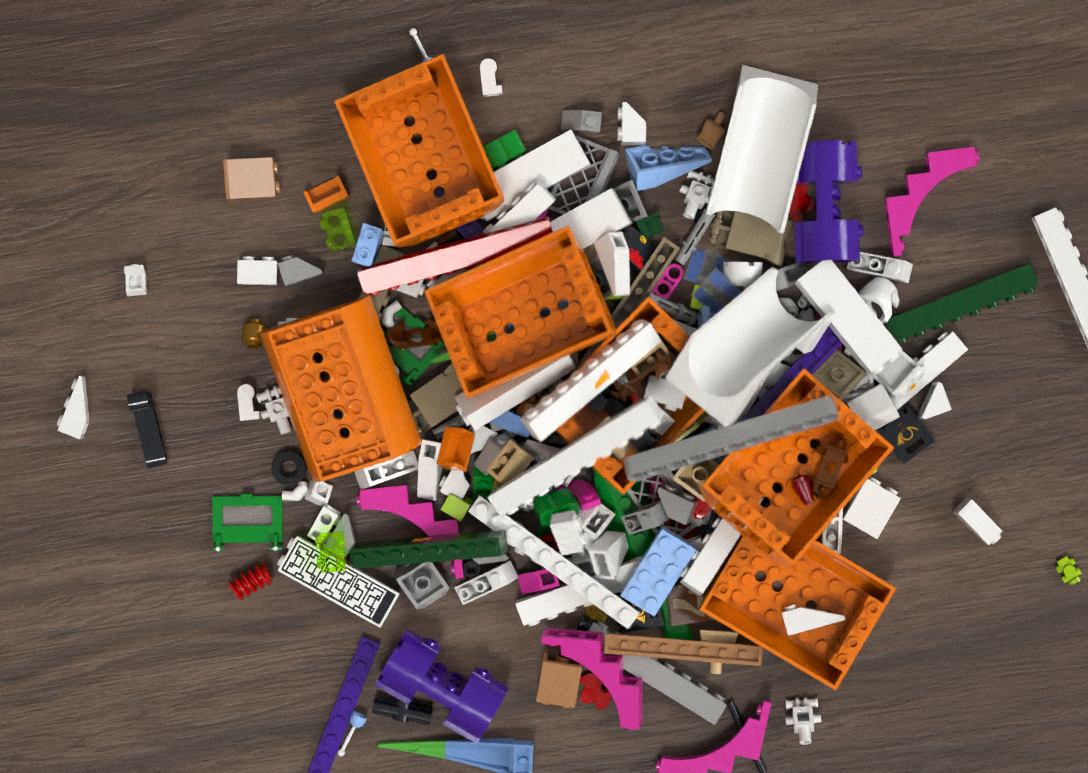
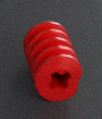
[228,561,272,600]

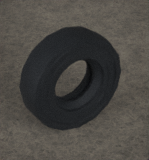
[271,451,306,485]

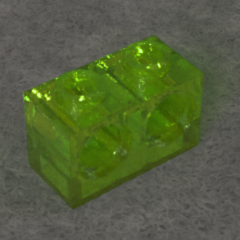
[319,207,356,253]
[316,531,346,573]

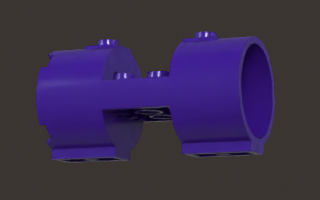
[795,140,864,263]
[375,629,509,744]

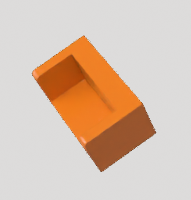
[303,175,349,214]
[436,427,475,472]

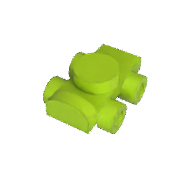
[1055,556,1082,585]

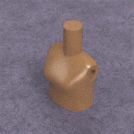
[697,112,725,149]

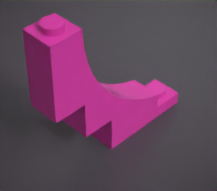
[884,147,979,257]
[357,485,464,579]
[541,628,643,730]
[655,699,771,773]

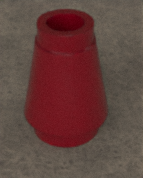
[790,474,815,505]

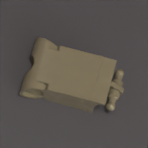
[709,210,794,268]
[406,363,464,435]

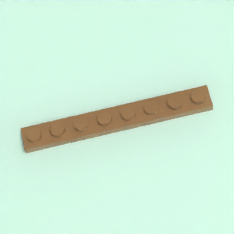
[604,633,763,666]

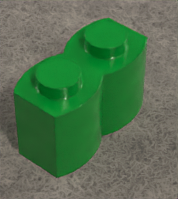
[483,130,527,170]
[533,488,578,525]

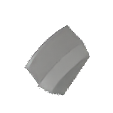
[393,562,450,610]

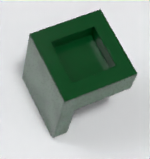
[635,212,664,239]

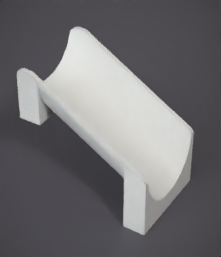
[706,65,818,234]
[666,267,835,427]

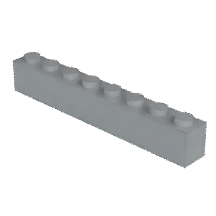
[587,621,727,725]

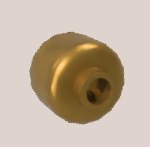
[241,319,267,349]

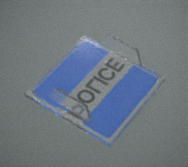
[683,248,730,292]
[691,267,743,316]

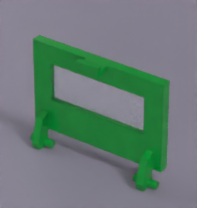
[380,300,446,386]
[212,494,283,551]

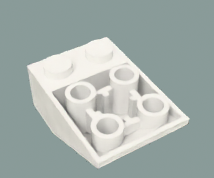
[575,499,615,551]

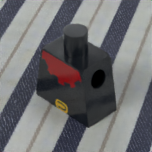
[618,227,656,272]

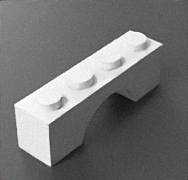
[439,425,498,499]

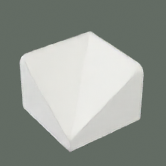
[304,480,333,506]

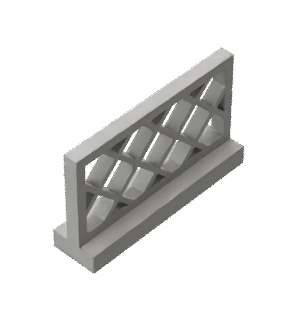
[548,136,620,215]
[627,471,705,537]

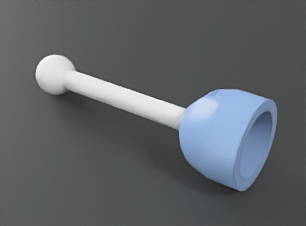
[409,28,433,63]
[337,711,367,756]

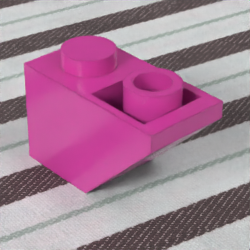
[518,568,560,594]

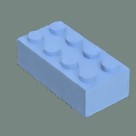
[621,525,696,617]

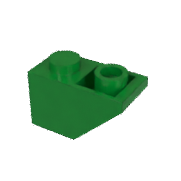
[473,460,493,503]

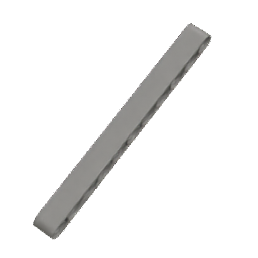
[623,396,839,482]

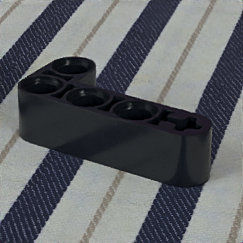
[587,383,660,453]
[127,390,168,469]

